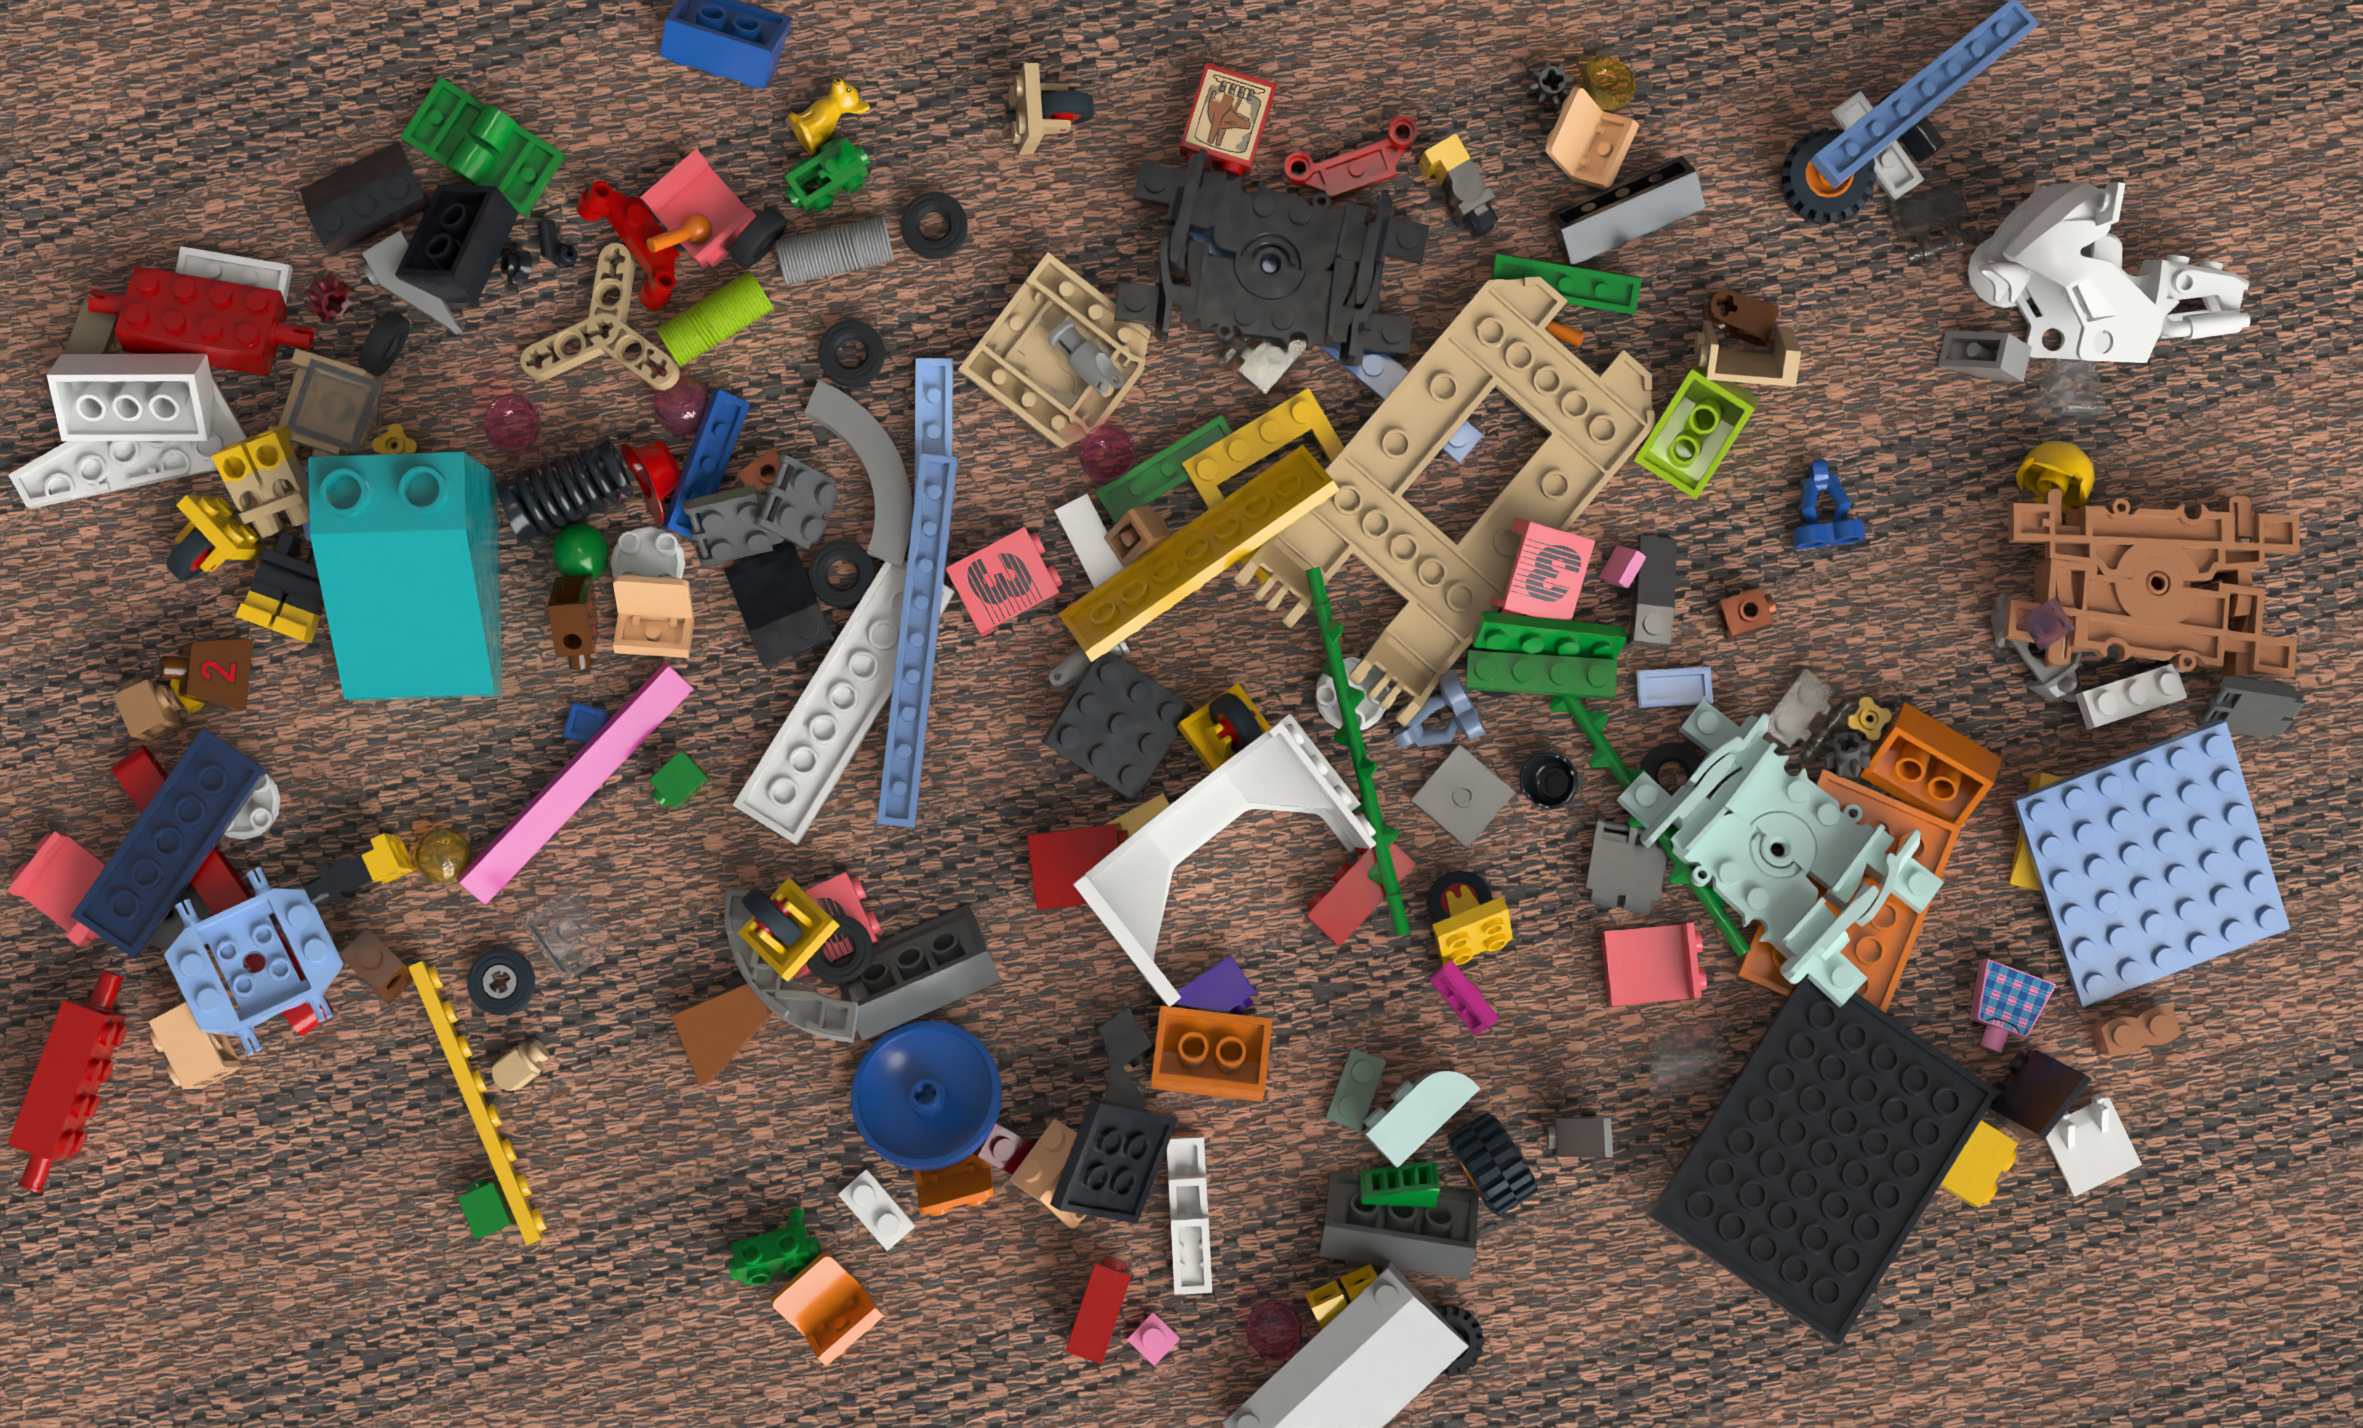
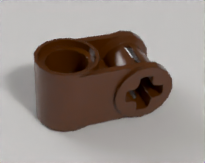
[1703,289,1779,346]

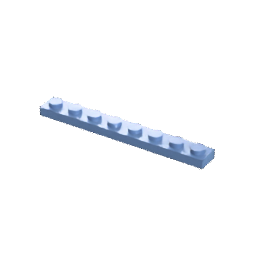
[1810,0,2039,189]

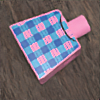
[1970,959,2056,1054]

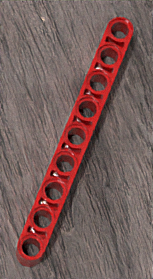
[111,745,334,1037]

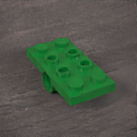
[400,77,566,218]

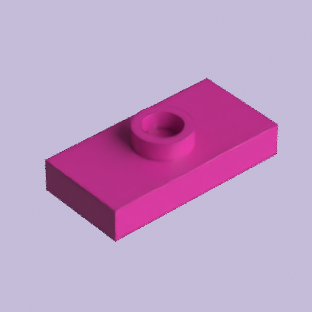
[1428,960,1499,1036]

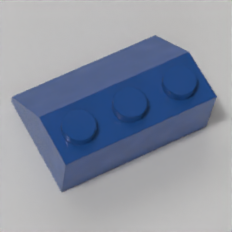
[660,0,793,89]

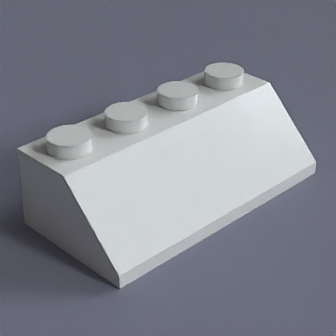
[47,354,213,441]

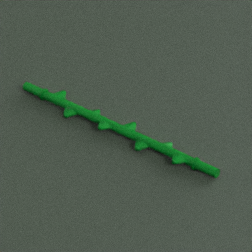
[1305,567,1410,937]
[1535,654,1751,958]

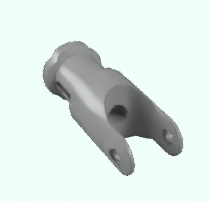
[1048,319,1124,394]
[1049,640,1131,692]

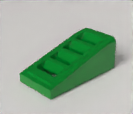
[1358,1162,1440,1208]

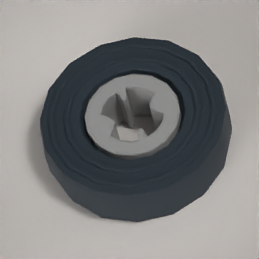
[467,949,535,1015]

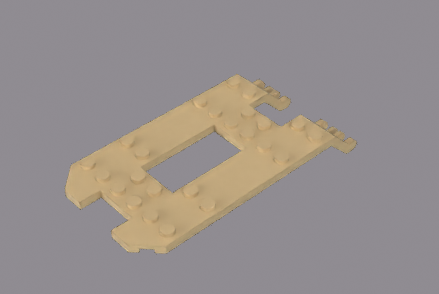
[1234,277,1656,727]

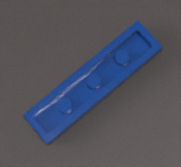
[661,389,750,541]

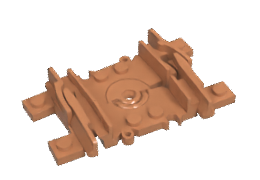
[2003,489,2300,679]

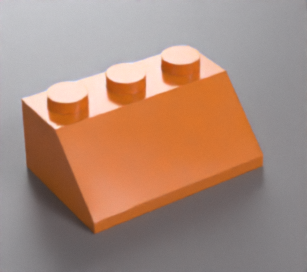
[1860,702,2002,827]
[1150,1006,1273,1102]

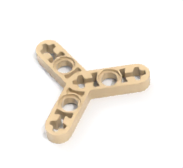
[520,243,680,390]

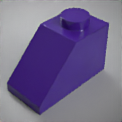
[1174,955,1256,1015]

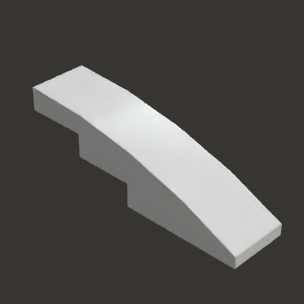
[1167,1134,1212,1295]

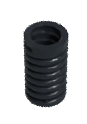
[495,435,635,544]

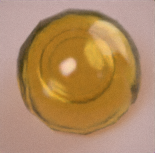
[1580,55,1636,110]
[412,828,472,884]

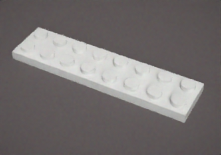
[733,560,955,845]

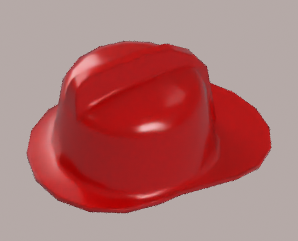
[621,441,679,525]

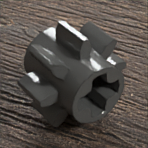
[1528,60,1574,109]
[1825,732,1870,778]

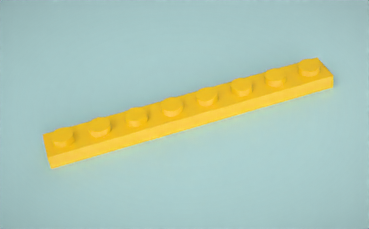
[408,961,547,1245]

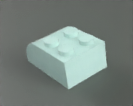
[1362,1071,1480,1168]

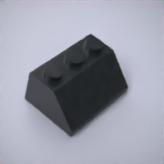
[300,141,430,256]
[395,185,519,304]

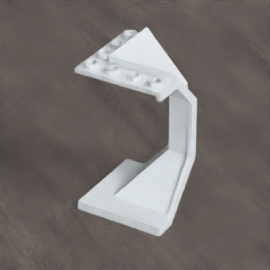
[1073,714,1376,1007]

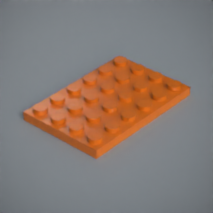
[1736,769,1961,1013]

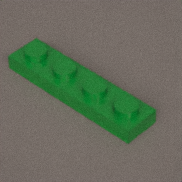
[1491,252,1642,315]
[1095,415,1233,524]
[1472,611,1627,660]
[1465,650,1617,699]

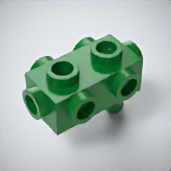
[784,137,870,214]
[728,1208,822,1286]

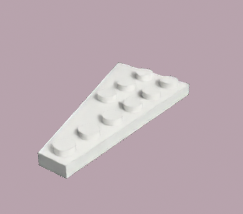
[9,371,248,509]

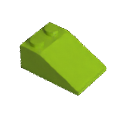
[1634,361,1761,500]

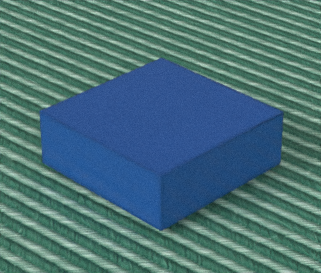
[562,701,610,744]

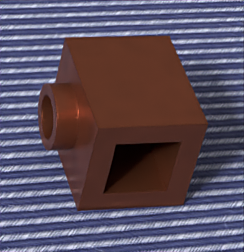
[737,447,789,499]

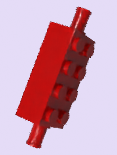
[88,266,315,376]
[7,970,127,1193]

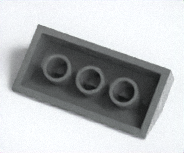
[833,904,1001,1041]
[1319,1170,1479,1279]

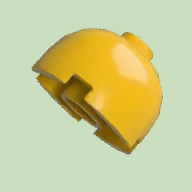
[2016,441,2095,513]

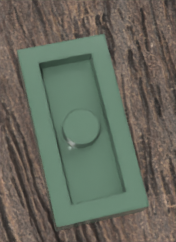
[1325,1048,1386,1132]

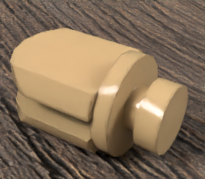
[492,1040,550,1091]

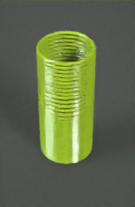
[656,270,774,368]

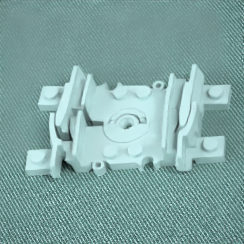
[1616,699,1944,1007]

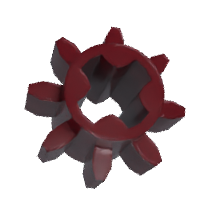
[303,273,353,322]

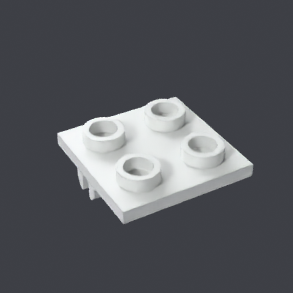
[2045,1093,2142,1197]

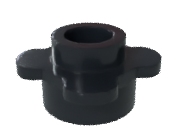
[501,242,532,286]

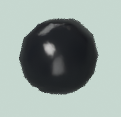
[1519,753,1579,809]

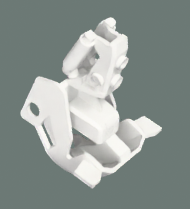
[1978,182,2250,363]

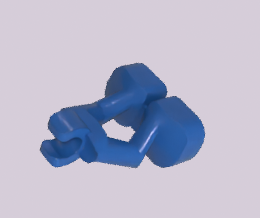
[1791,459,1866,550]

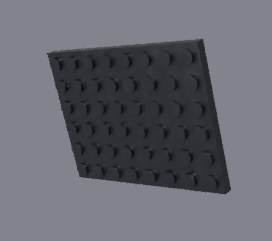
[1647,974,1999,1346]

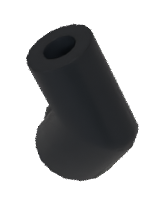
[537,220,578,268]

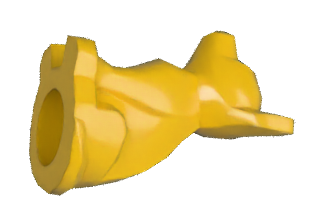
[788,78,870,155]

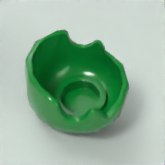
[552,523,609,581]

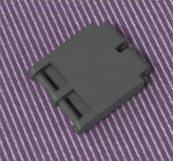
[753,454,840,549]
[682,485,784,566]
[2196,676,2306,738]
[1584,815,1668,914]

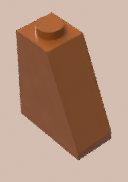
[671,984,773,1086]

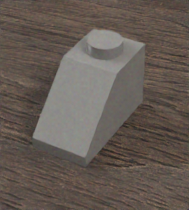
[1938,330,2032,382]

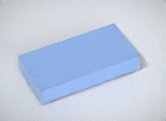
[1635,666,1713,708]

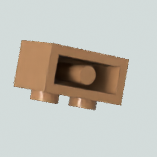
[112,677,185,742]

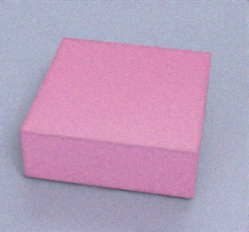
[1599,545,1646,589]

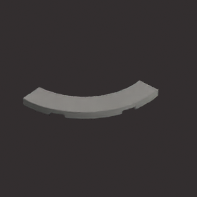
[804,380,912,568]
[724,889,859,1043]

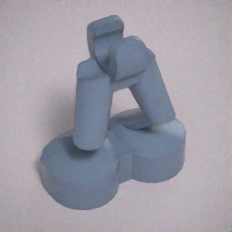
[1393,669,1486,748]

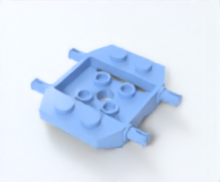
[164,867,343,1056]

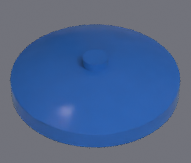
[851,1021,1002,1171]

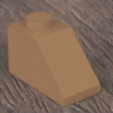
[1104,505,1170,568]

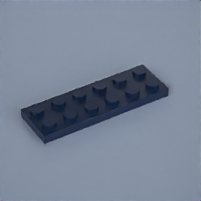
[71,728,268,959]

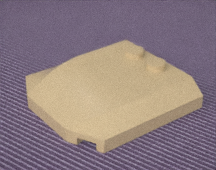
[958,252,1151,449]

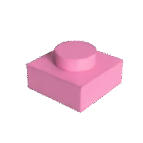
[1127,1312,1180,1366]

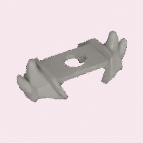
[1991,593,2082,702]

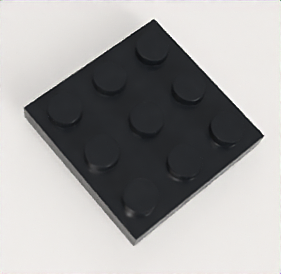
[1041,652,1194,802]
[1050,1098,1178,1223]

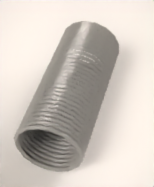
[775,215,894,286]

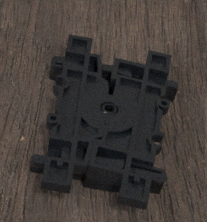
[1114,148,1430,367]

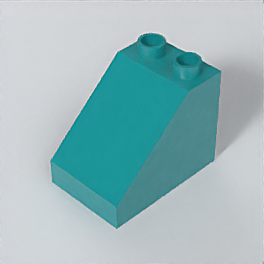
[308,452,502,702]

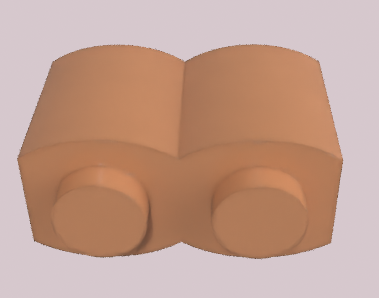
[2090,1006,2181,1055]

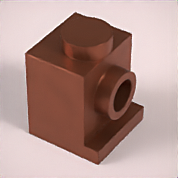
[1715,587,1776,639]

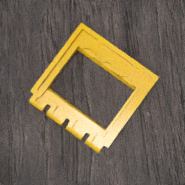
[1181,388,1344,584]

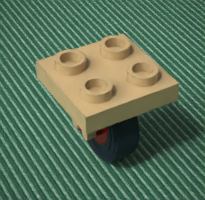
[1009,63,1094,155]

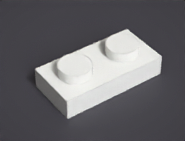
[838,1169,917,1251]

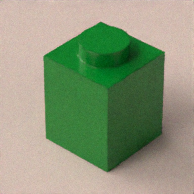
[648,750,711,810]
[458,1178,517,1240]

